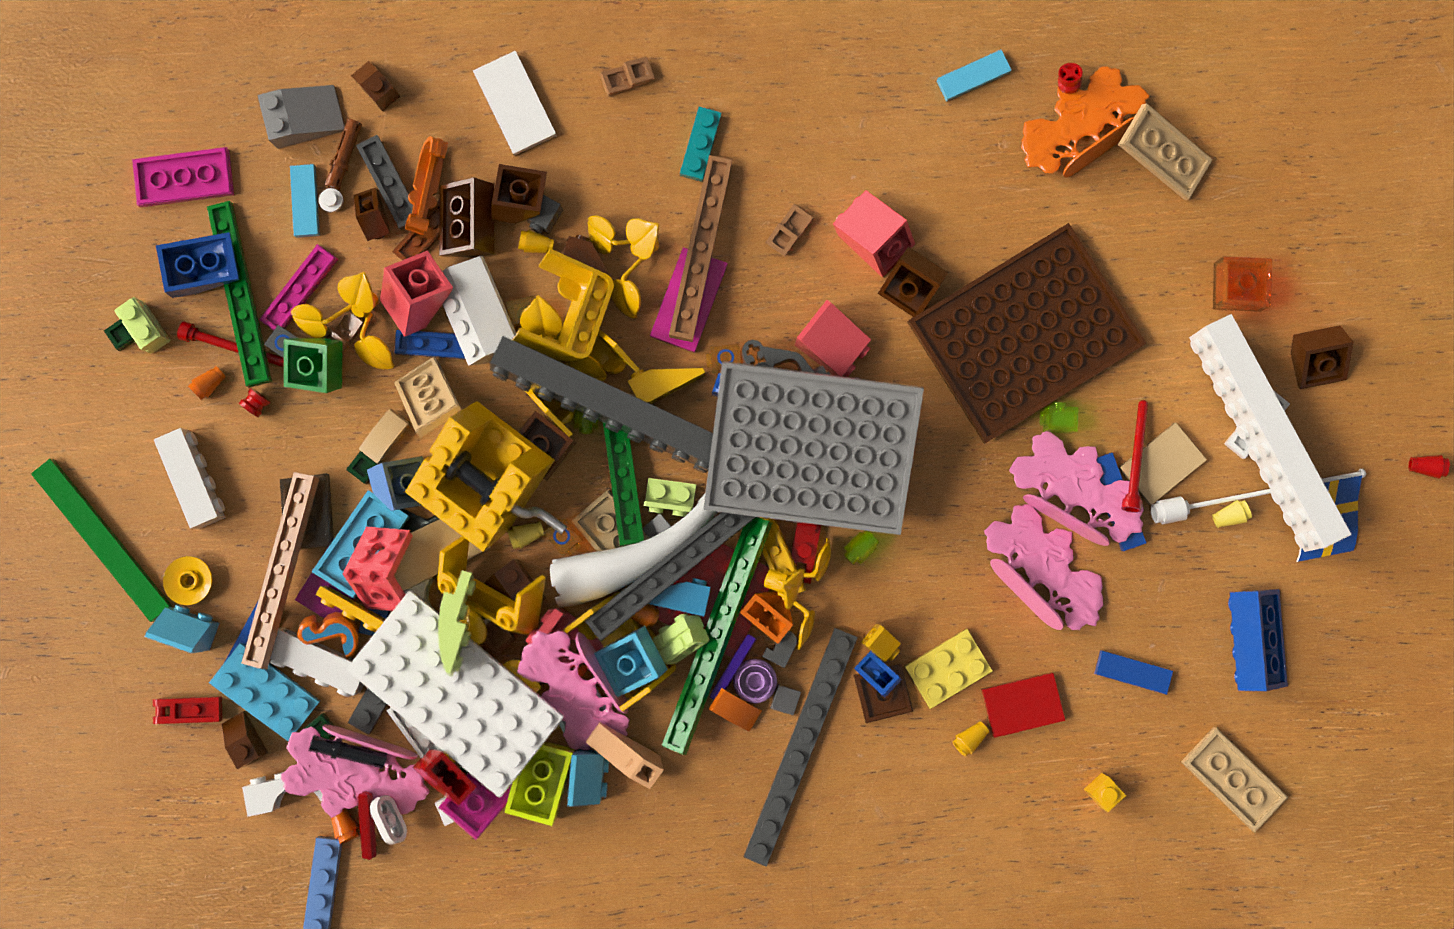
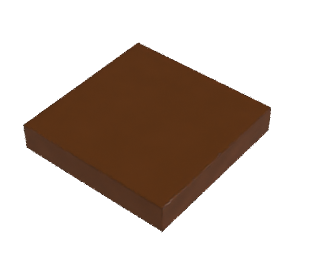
[853,664,913,723]

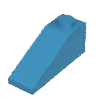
[649,578,711,616]

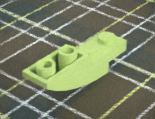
[438,570,476,677]

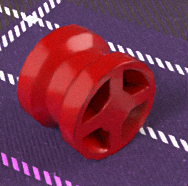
[1058,63,1083,94]
[239,388,271,417]

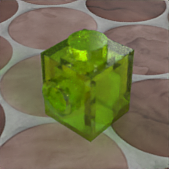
[1040,402,1078,434]

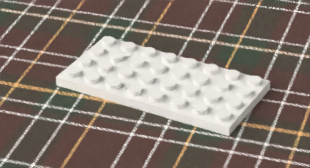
[346,590,565,798]

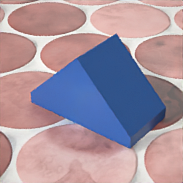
[854,651,902,697]

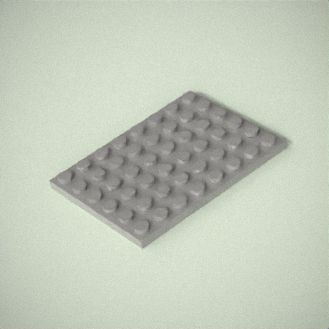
[703,361,924,535]

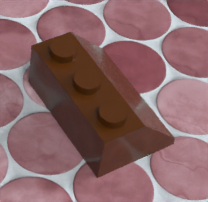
[439,177,494,257]

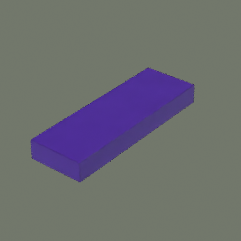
[710,634,757,700]

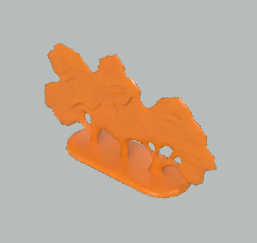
[1021,66,1149,178]

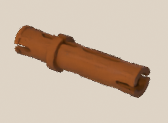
[324,119,362,191]

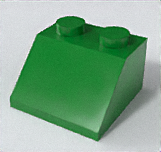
[284,338,343,393]

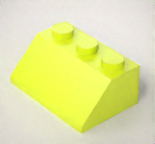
[504,742,576,826]

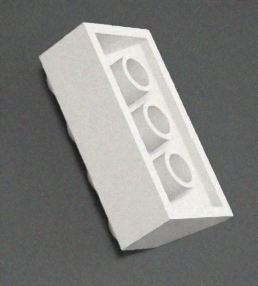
[442,256,516,366]

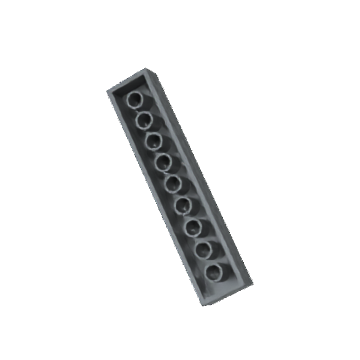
[490,336,713,474]

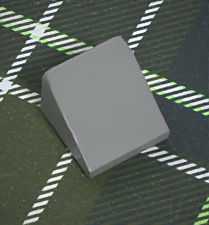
[643,513,671,538]
[770,684,801,715]

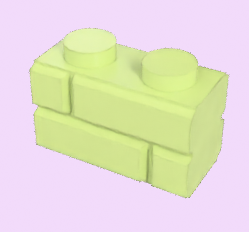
[114,297,171,354]
[653,613,709,665]

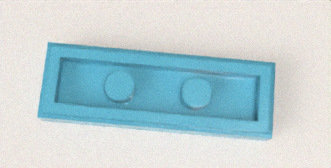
[937,50,1011,102]
[290,164,320,238]

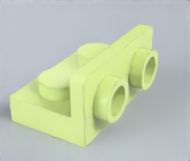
[644,478,696,517]

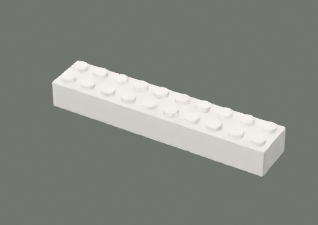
[1189,314,1352,552]

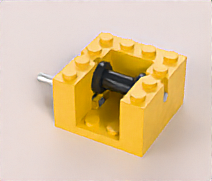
[405,401,567,552]

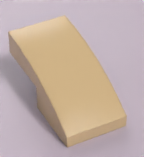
[359,409,410,464]

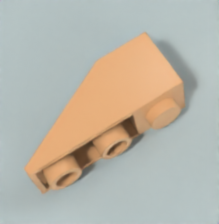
[586,722,664,789]

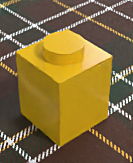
[1084,773,1126,812]

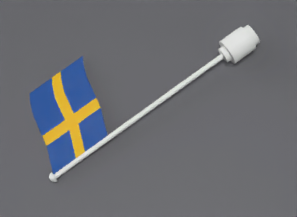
[1151,469,1366,562]

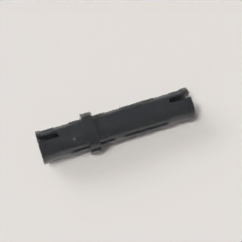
[308,735,387,769]

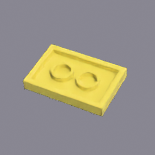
[904,629,992,709]

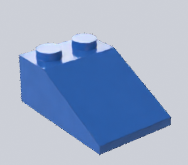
[156,232,240,298]

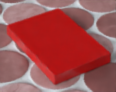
[981,672,1065,738]

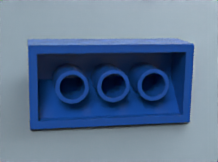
[1228,589,1288,691]

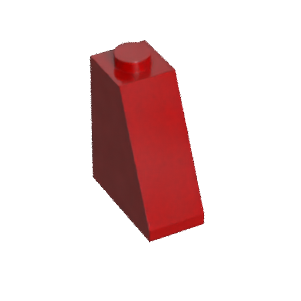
[412,749,477,806]

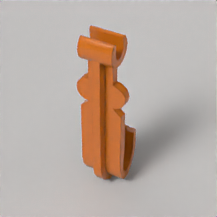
[405,136,448,235]

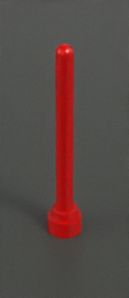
[177,321,284,368]
[1121,400,1148,513]

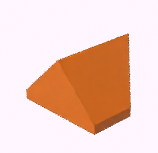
[740,591,793,644]

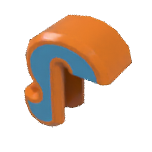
[297,612,359,659]

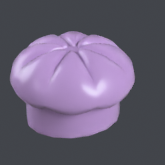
[733,659,777,703]

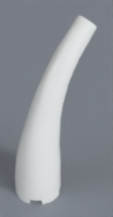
[550,494,718,608]

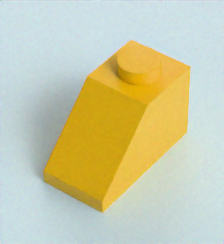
[861,624,901,662]

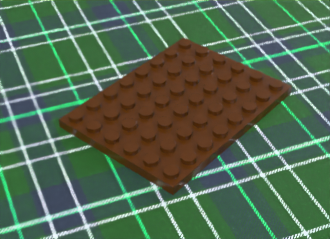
[907,223,1147,444]

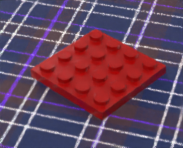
[655,544,770,658]

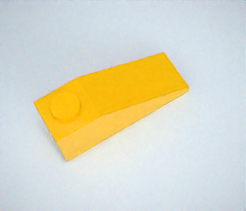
[628,368,706,404]

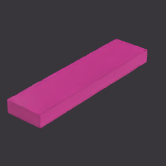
[259,244,338,330]

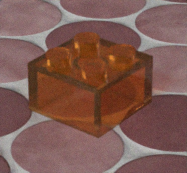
[1213,256,1272,312]

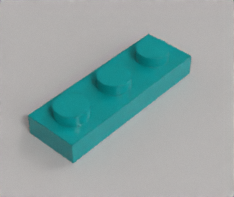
[680,106,722,182]

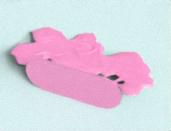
[1009,431,1144,546]
[984,504,1103,630]
[517,631,629,751]
[281,724,430,818]

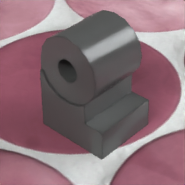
[762,631,797,668]

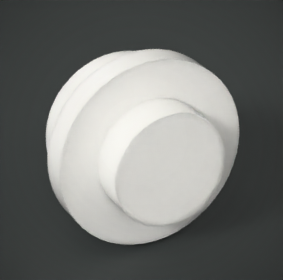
[319,188,343,212]

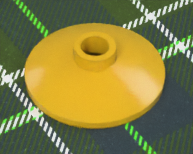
[163,556,213,605]

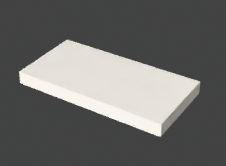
[473,51,557,156]

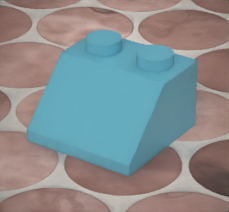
[145,604,220,653]
[594,626,668,697]
[567,749,610,806]

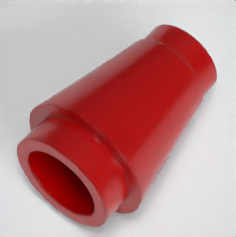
[1408,455,1450,479]

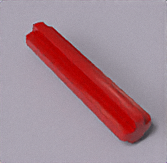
[358,791,377,860]

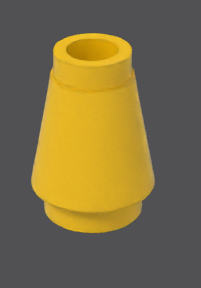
[518,229,554,253]
[952,721,989,757]

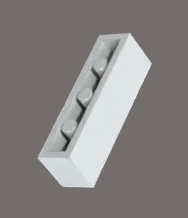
[153,428,225,529]
[270,628,364,697]

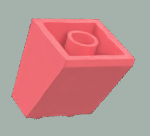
[833,190,915,278]
[380,250,453,337]
[795,300,871,377]

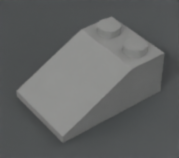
[257,85,345,149]

